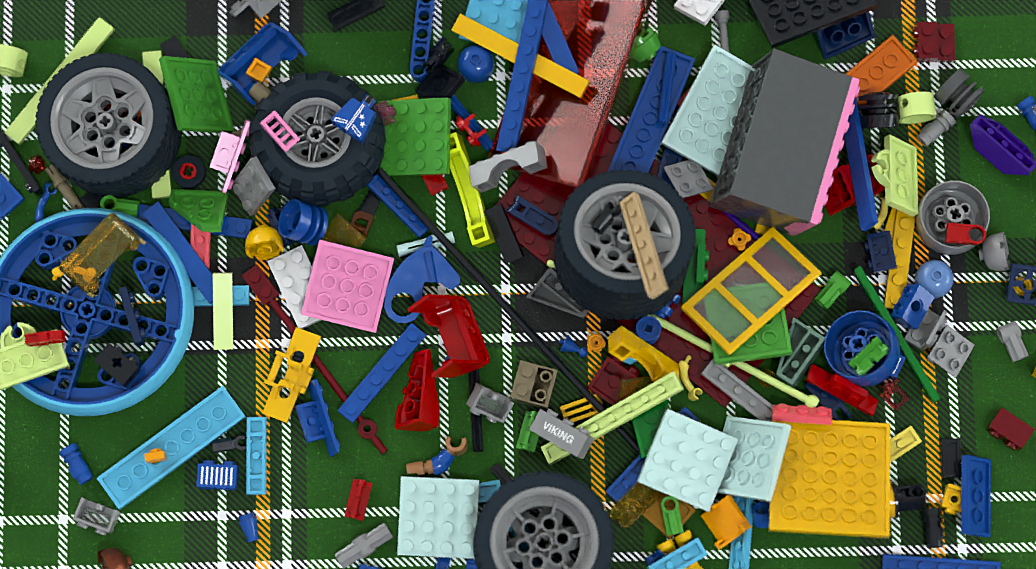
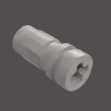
[916,109,956,147]

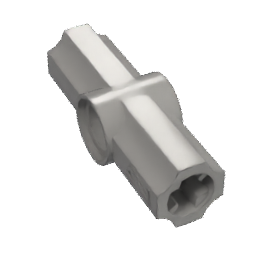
[334,523,393,569]

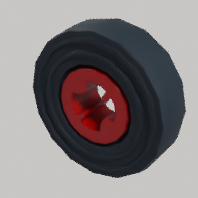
[171,155,206,189]

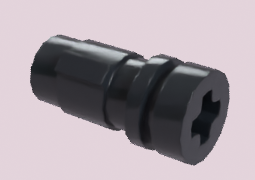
[922,508,944,548]

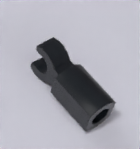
[591,202,622,235]
[212,434,247,453]

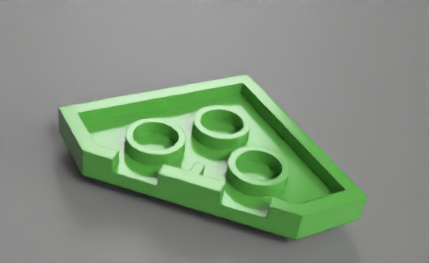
[169,189,229,233]

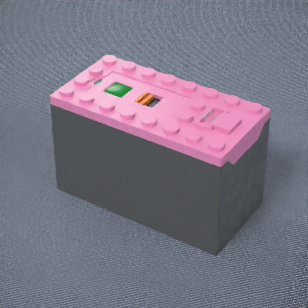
[709,48,860,236]

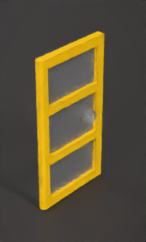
[681,227,822,355]

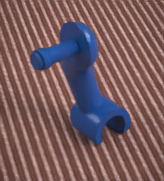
[35,182,57,223]

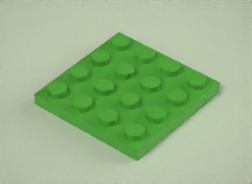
[159,56,235,133]
[377,98,451,177]
[703,281,792,365]

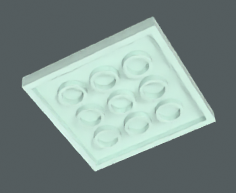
[637,409,738,512]
[717,416,791,502]
[397,476,479,559]

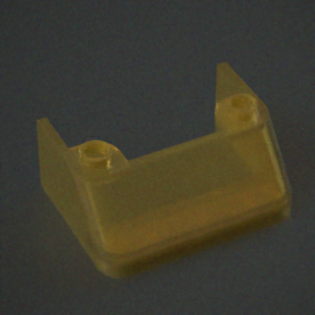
[59,213,146,298]

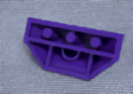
[970,114,1036,175]

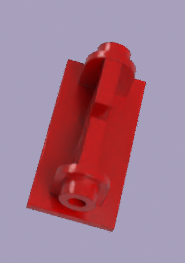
[344,479,372,521]

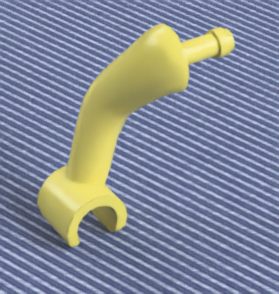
[871,192,888,230]
[679,355,703,401]

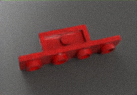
[806,364,878,416]

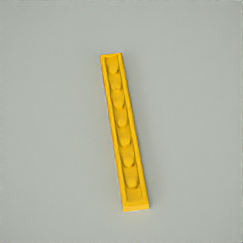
[451,14,590,99]

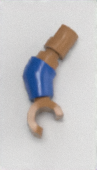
[406,436,468,476]

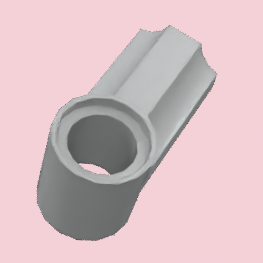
[996,321,1029,363]

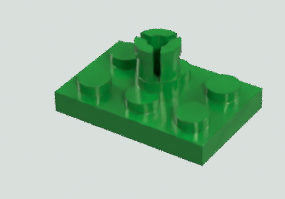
[632,399,670,459]

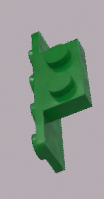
[682,229,709,306]

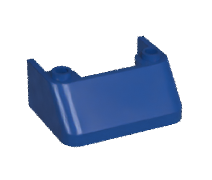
[218,22,307,105]

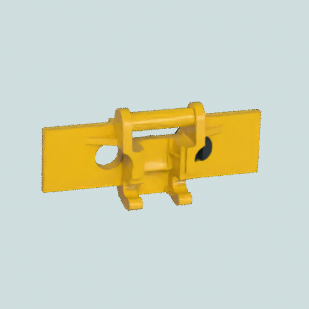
[262,327,321,423]

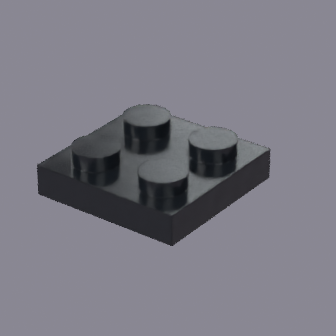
[415,64,465,99]

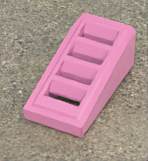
[259,110,300,152]

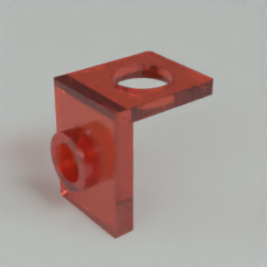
[880,379,910,411]

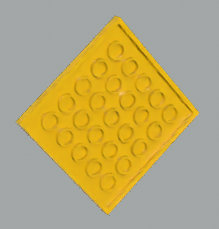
[769,420,890,538]

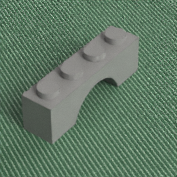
[469,141,548,193]

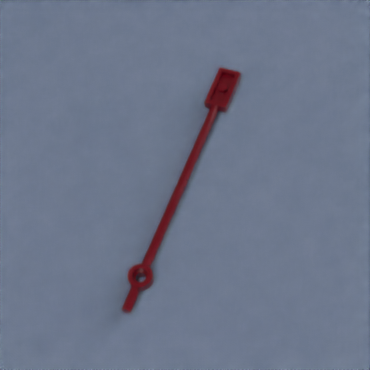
[241,264,388,455]

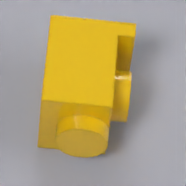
[940,484,961,515]

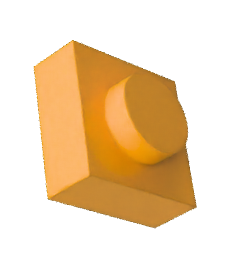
[246,58,272,84]
[144,448,168,464]

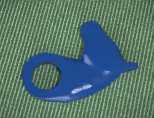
[384,236,460,323]

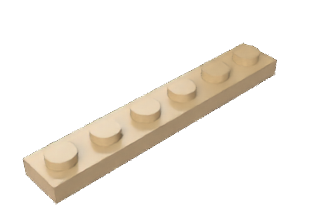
[620,192,668,299]

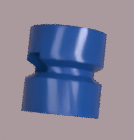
[635,316,661,345]

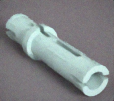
[396,231,455,257]

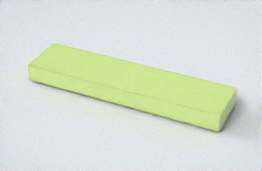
[213,273,233,350]

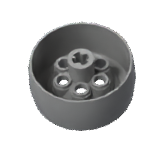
[916,181,990,255]

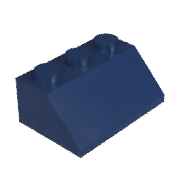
[812,12,876,60]

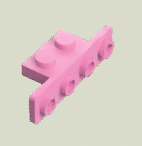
[209,119,250,193]

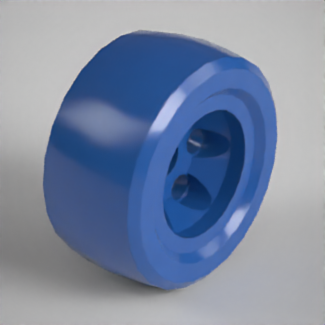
[824,311,901,387]

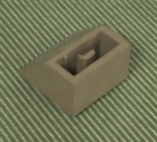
[510,360,558,408]

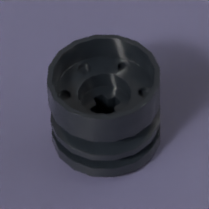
[858,92,900,129]

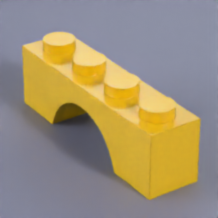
[608,326,679,382]

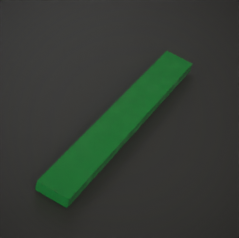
[853,266,940,404]

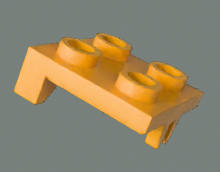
[700,494,752,550]

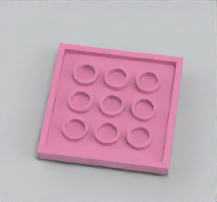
[301,240,394,333]

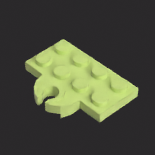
[871,134,918,217]
[0,323,70,390]

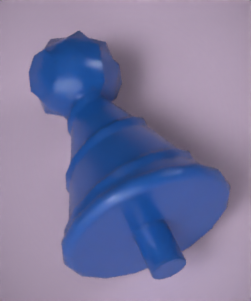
[559,335,588,358]

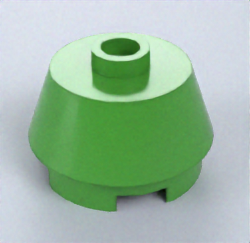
[623,26,661,63]

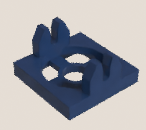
[1005,263,1036,306]

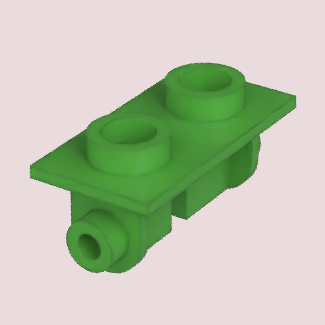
[848,336,889,376]
[516,411,539,453]

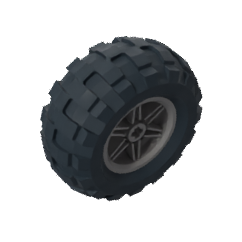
[249,70,386,207]

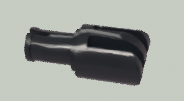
[423,37,455,73]

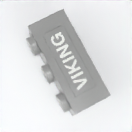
[529,409,594,459]

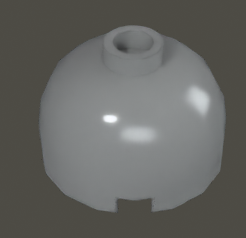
[979,232,1010,271]

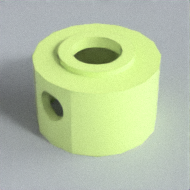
[0,44,28,77]
[896,92,936,124]

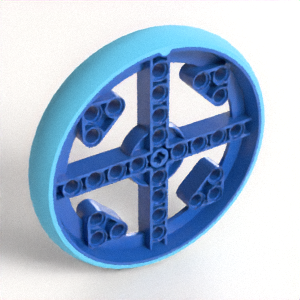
[0,208,194,416]

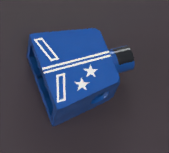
[331,94,376,144]

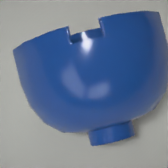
[457,45,495,84]

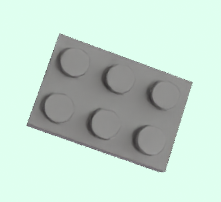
[232,156,276,216]

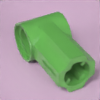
[100,195,140,218]
[814,270,852,310]
[660,496,684,536]

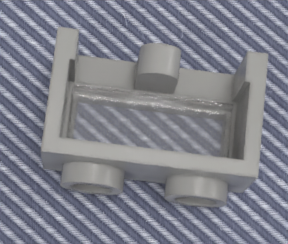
[466,383,514,423]
[73,497,121,536]

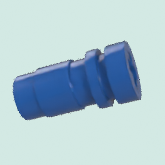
[1016,96,1036,131]
[59,443,93,485]

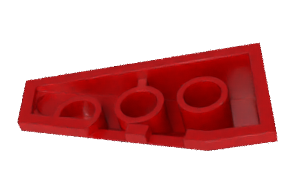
[395,349,440,432]

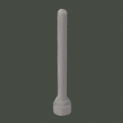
[714,10,730,52]

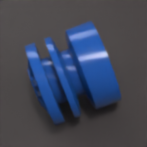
[278,199,328,246]

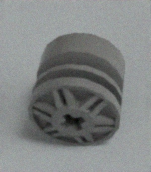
[934,68,985,119]

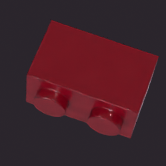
[986,408,1035,451]

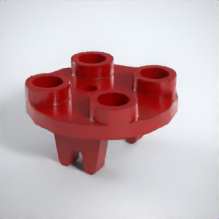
[454,113,487,148]

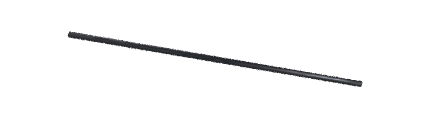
[377,168,639,453]

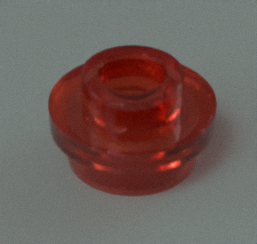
[29,155,45,174]

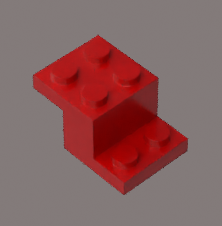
[825,154,885,216]

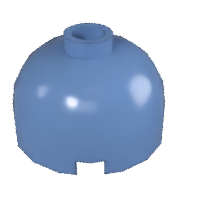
[914,260,954,299]

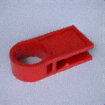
[945,223,986,246]
[24,330,66,347]

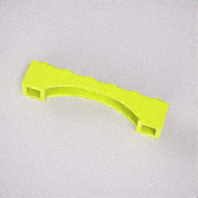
[450,132,496,248]

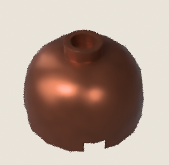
[97,548,132,569]

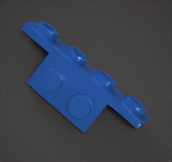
[295,379,340,457]

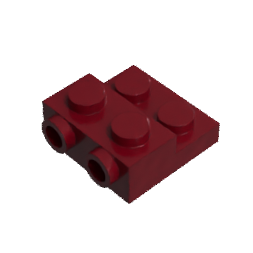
[913,22,956,62]
[587,354,642,406]

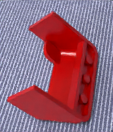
[408,294,490,378]

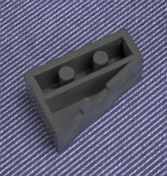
[526,267,590,319]

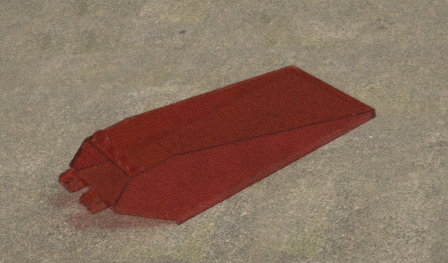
[488,0,652,188]

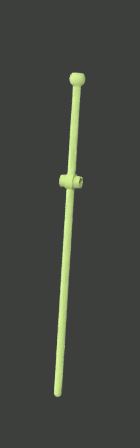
[547,260,819,408]

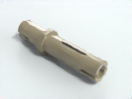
[45,165,85,209]

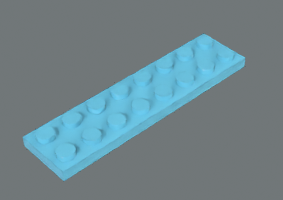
[97,386,246,510]

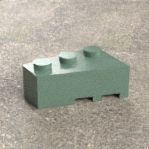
[776,317,825,389]

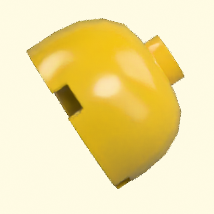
[245,225,284,260]

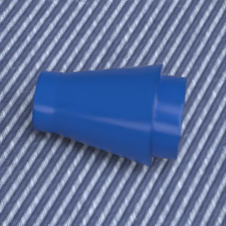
[238,512,259,542]

